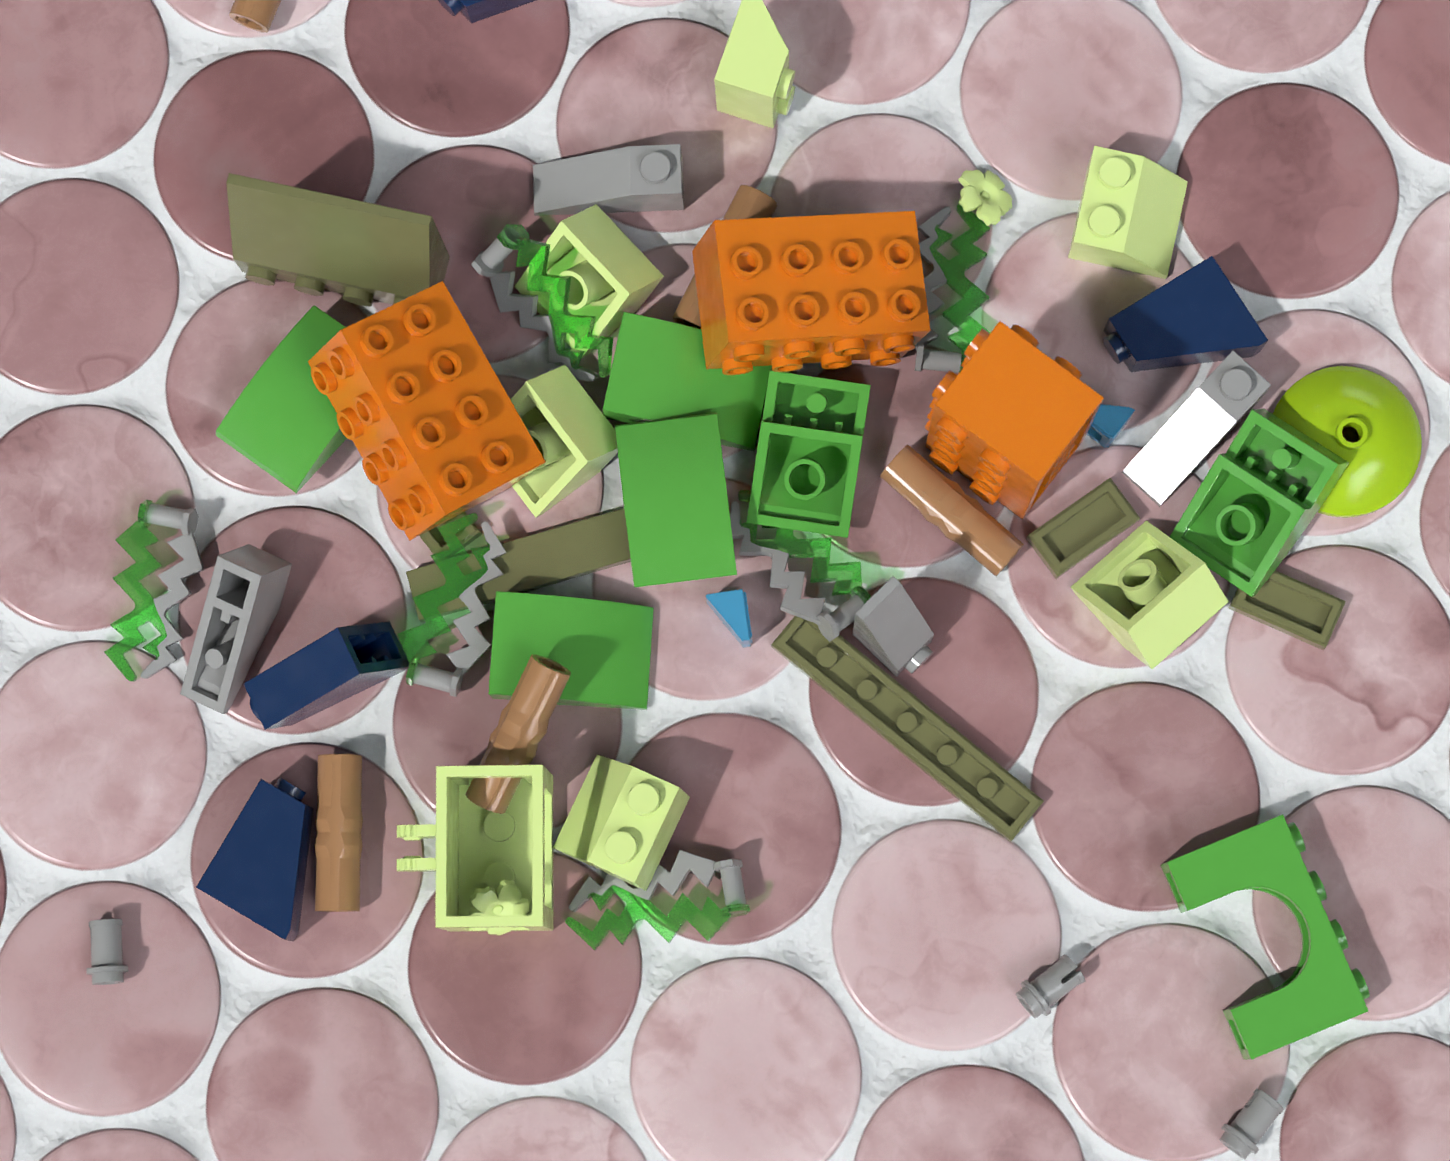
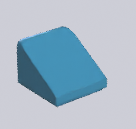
[1086,404,1135,448]
[705,589,753,648]

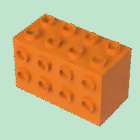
[692,211,931,375]
[308,281,546,541]
[924,321,1104,520]

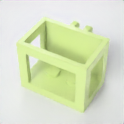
[396,765,553,932]

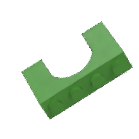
[1161,815,1370,1060]

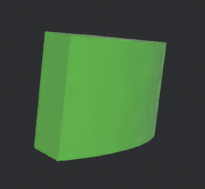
[216,305,347,494]
[603,312,772,451]
[746,370,871,538]
[1170,408,1349,597]
[615,413,737,587]
[488,591,654,710]

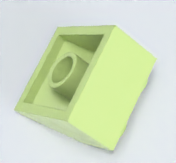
[714,0,795,128]
[1068,146,1188,279]
[514,204,664,358]
[510,365,618,518]
[1071,521,1229,670]
[553,755,690,891]

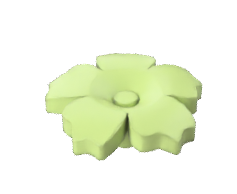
[958,170,1012,226]
[469,880,529,935]

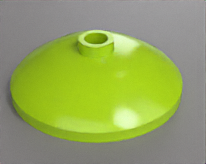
[1272,366,1422,518]

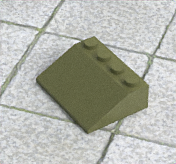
[226,173,450,306]

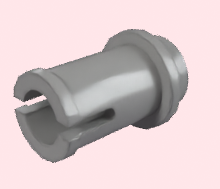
[86,919,128,985]
[1016,954,1085,1019]
[1219,1088,1284,1159]

